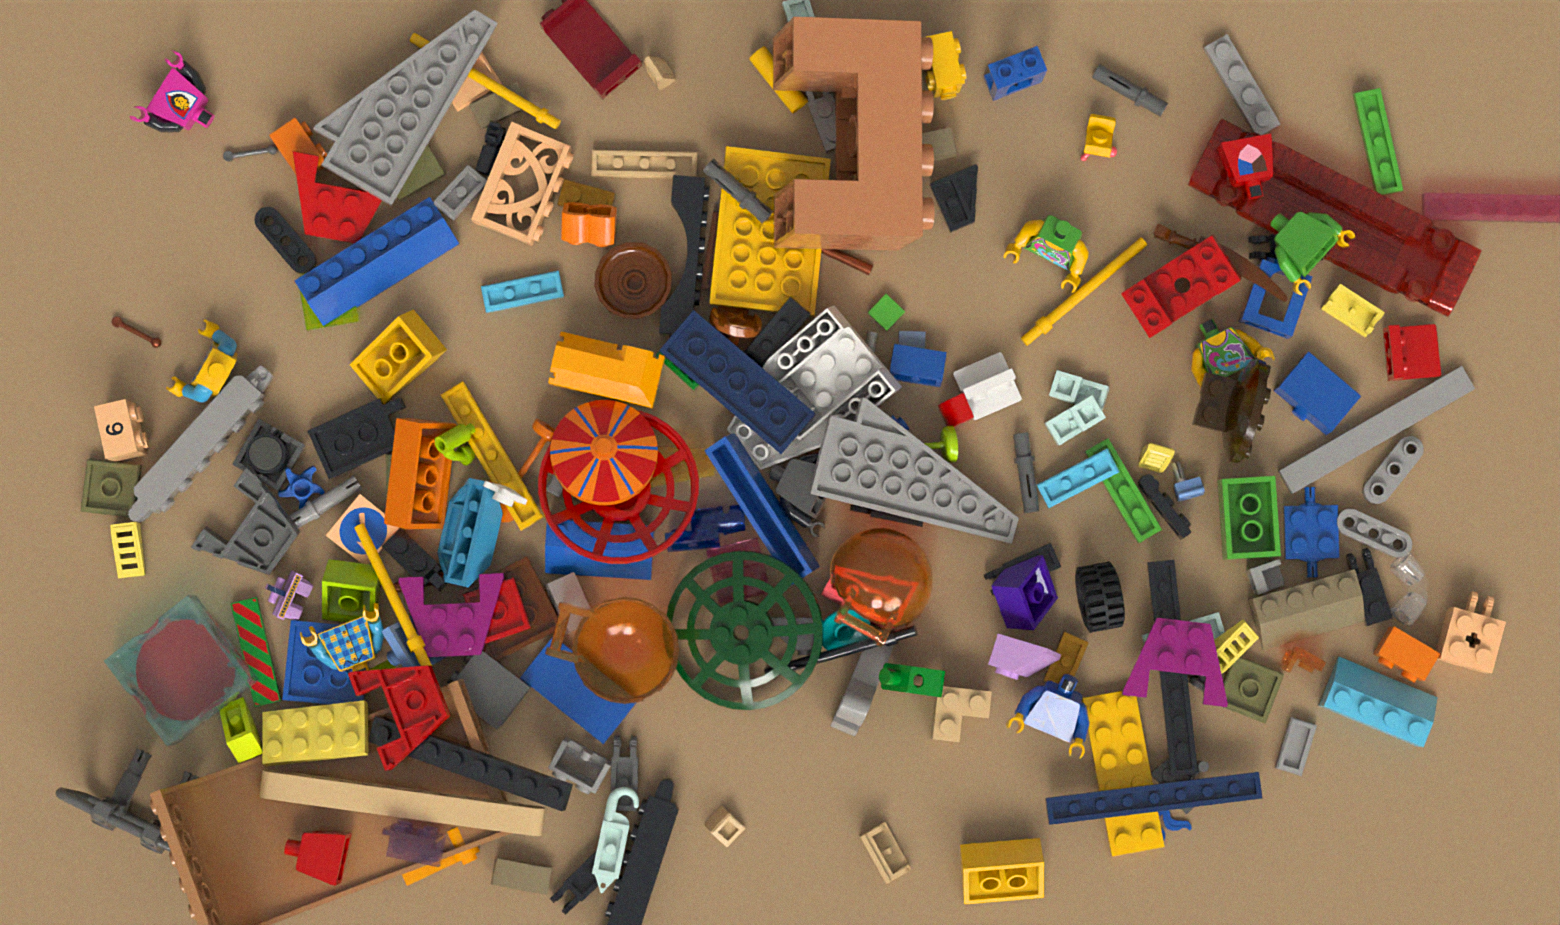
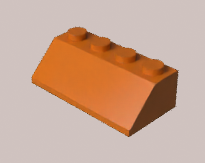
[384,418,456,529]

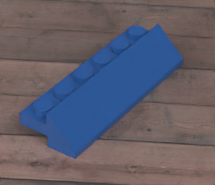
[295,197,459,328]

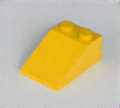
[349,309,447,404]

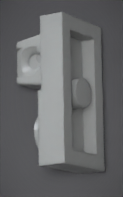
[434,165,487,221]

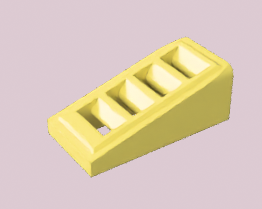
[1138,443,1175,473]
[110,522,146,578]
[1214,619,1259,674]

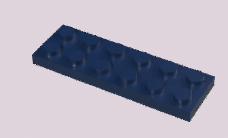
[659,310,816,455]

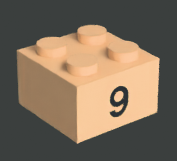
[94,399,150,462]

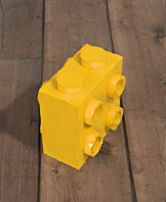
[925,31,966,100]

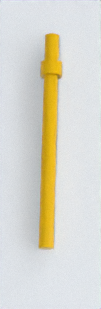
[1020,237,1147,346]
[354,523,432,666]

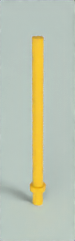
[409,33,561,129]

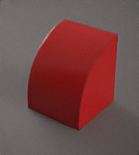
[938,393,974,427]

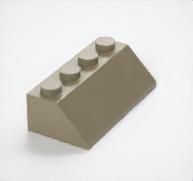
[1248,569,1365,650]

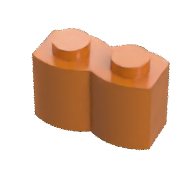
[561,202,617,247]

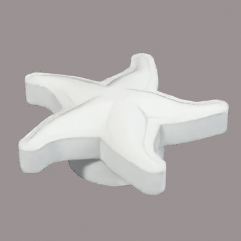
[483,481,528,507]

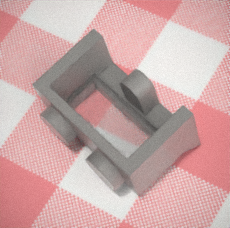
[548,736,611,794]

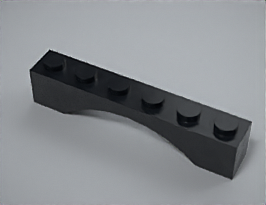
[659,175,710,336]

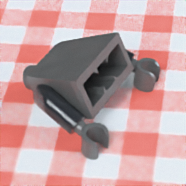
[770,453,826,537]

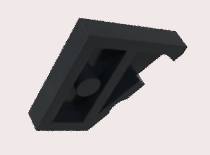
[929,164,978,233]

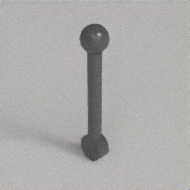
[223,144,278,162]

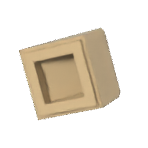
[704,806,745,847]

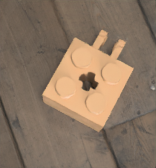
[1436,591,1506,673]

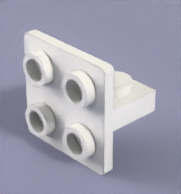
[953,352,1022,420]

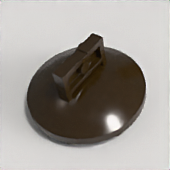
[1192,358,1271,463]

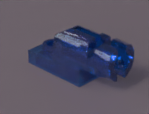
[665,504,746,552]

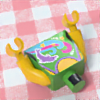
[1004,215,1089,293]
[1191,318,1275,395]

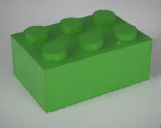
[1217,476,1281,560]

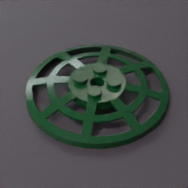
[665,550,824,710]

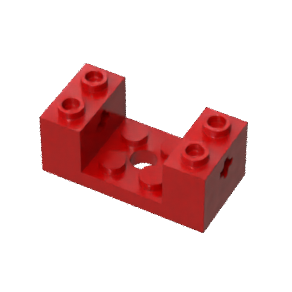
[1121,234,1242,338]

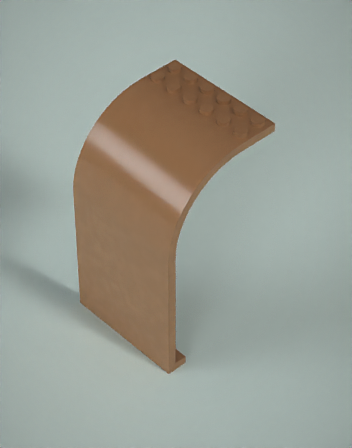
[150,679,512,925]

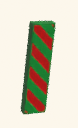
[231,597,282,707]

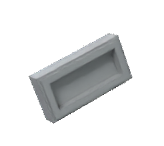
[1275,717,1317,776]

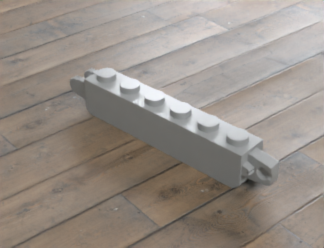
[127,365,274,523]

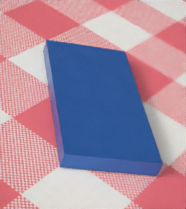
[520,636,637,744]

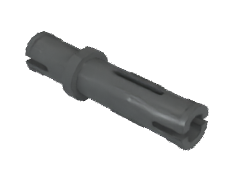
[1092,64,1168,117]
[703,159,773,224]
[1013,432,1039,513]

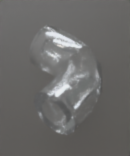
[1389,552,1429,626]

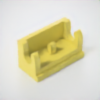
[1321,284,1385,337]

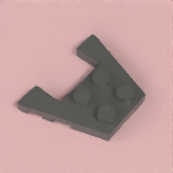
[191,465,301,575]

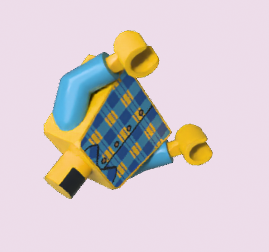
[166,319,237,402]
[300,603,384,672]

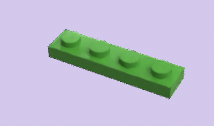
[1353,88,1403,197]
[1085,438,1162,543]

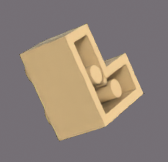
[931,686,992,742]

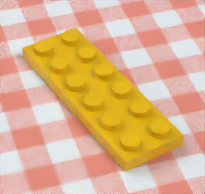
[1082,691,1165,856]

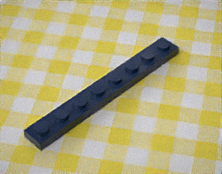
[1045,771,1263,825]

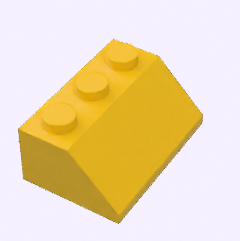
[960,838,1044,904]

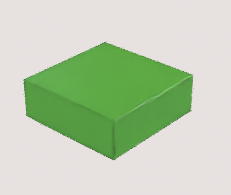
[868,294,905,331]

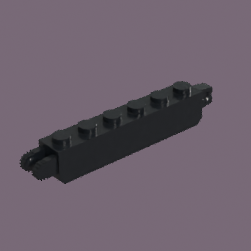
[605,778,679,925]

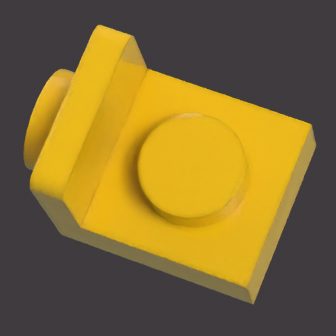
[1084,114,1116,158]

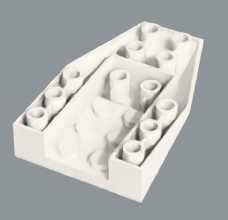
[727,305,902,470]

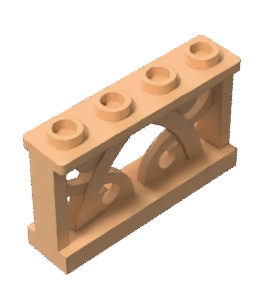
[471,122,574,246]

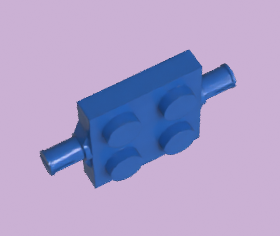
[1283,487,1339,578]

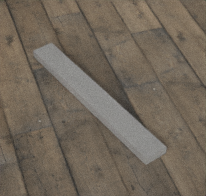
[1278,366,1475,494]

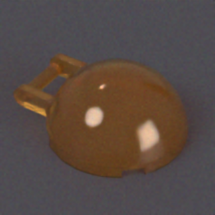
[830,528,933,647]
[545,597,679,704]

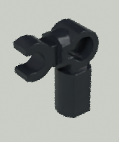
[475,121,506,176]

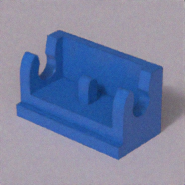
[889,344,947,387]

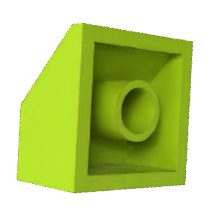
[322,559,381,622]

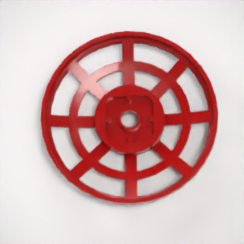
[538,410,699,564]

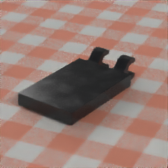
[307,398,406,479]

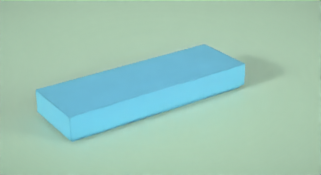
[481,270,564,313]
[1037,448,1120,508]

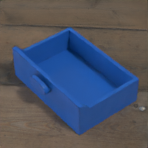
[1274,352,1361,435]

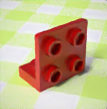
[1383,324,1441,381]

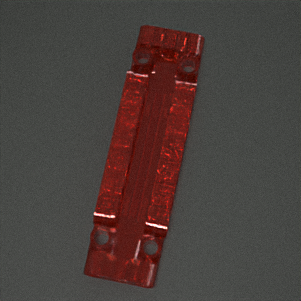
[1188,118,1482,317]

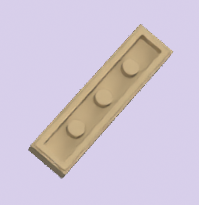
[591,150,698,179]

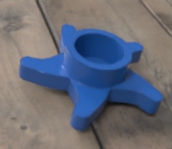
[278,466,325,509]

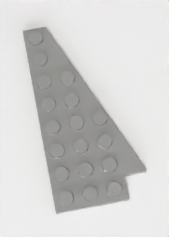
[313,10,498,206]
[808,397,1019,544]

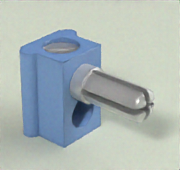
[1172,461,1205,502]

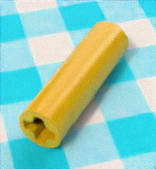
[749,46,808,114]

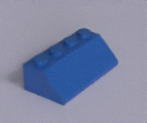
[545,520,655,580]

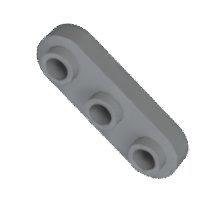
[1362,436,1424,504]
[1337,509,1412,558]

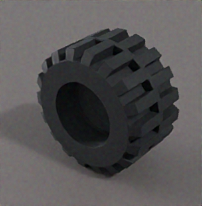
[1075,561,1125,633]

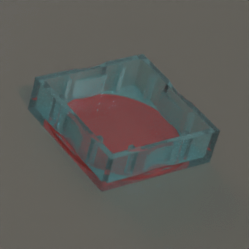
[104,595,259,746]

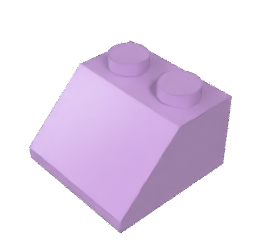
[988,634,1061,680]

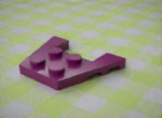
[399,573,504,657]
[1122,618,1228,707]

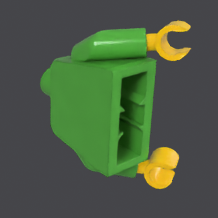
[1271,212,1355,295]

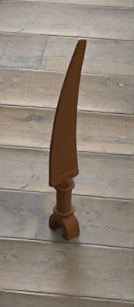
[1154,224,1288,302]

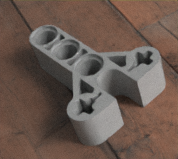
[830,627,894,737]

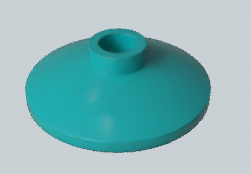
[822,608,871,650]

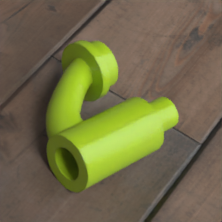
[435,423,475,466]

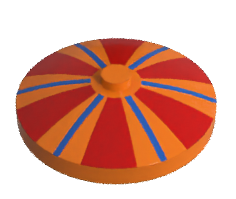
[550,400,658,505]

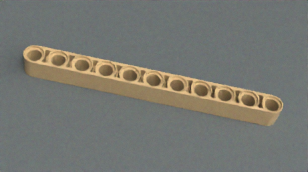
[259,769,546,836]

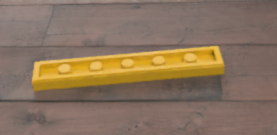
[441,381,544,531]

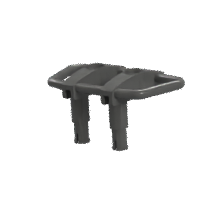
[55,748,200,854]

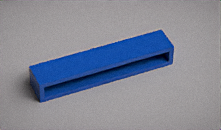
[704,433,820,585]

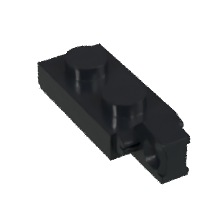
[382,528,447,592]

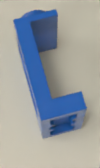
[984,46,1047,101]
[1238,257,1313,339]

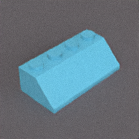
[1318,657,1438,747]

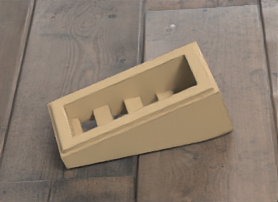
[644,56,676,91]

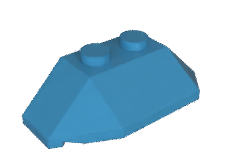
[437,478,503,587]

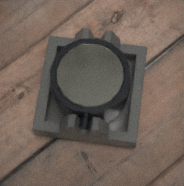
[232,419,306,491]

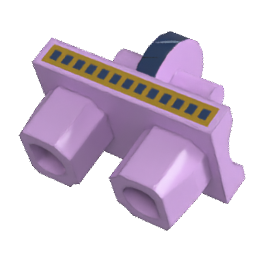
[265,570,313,620]

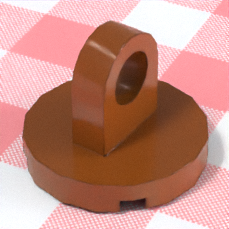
[709,306,762,346]

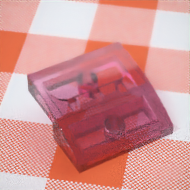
[706,538,769,606]

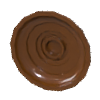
[594,242,672,319]

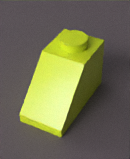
[219,697,262,763]

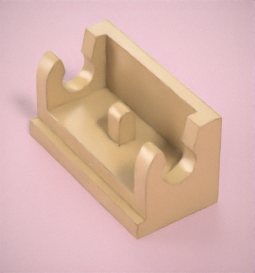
[860,822,911,884]

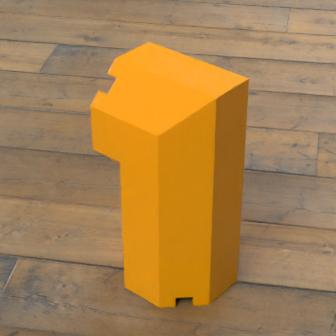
[548,331,665,409]

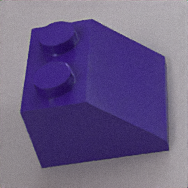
[991,555,1058,630]

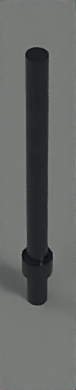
[764,625,918,675]

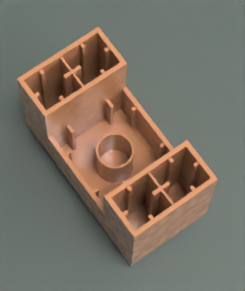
[773,17,934,251]

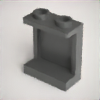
[447,650,532,730]

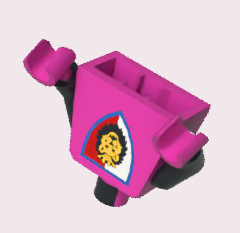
[129,50,215,133]

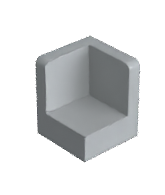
[1246,559,1284,595]

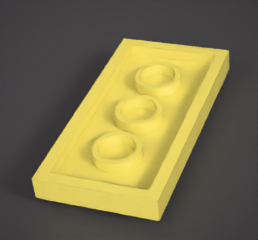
[262,701,368,766]

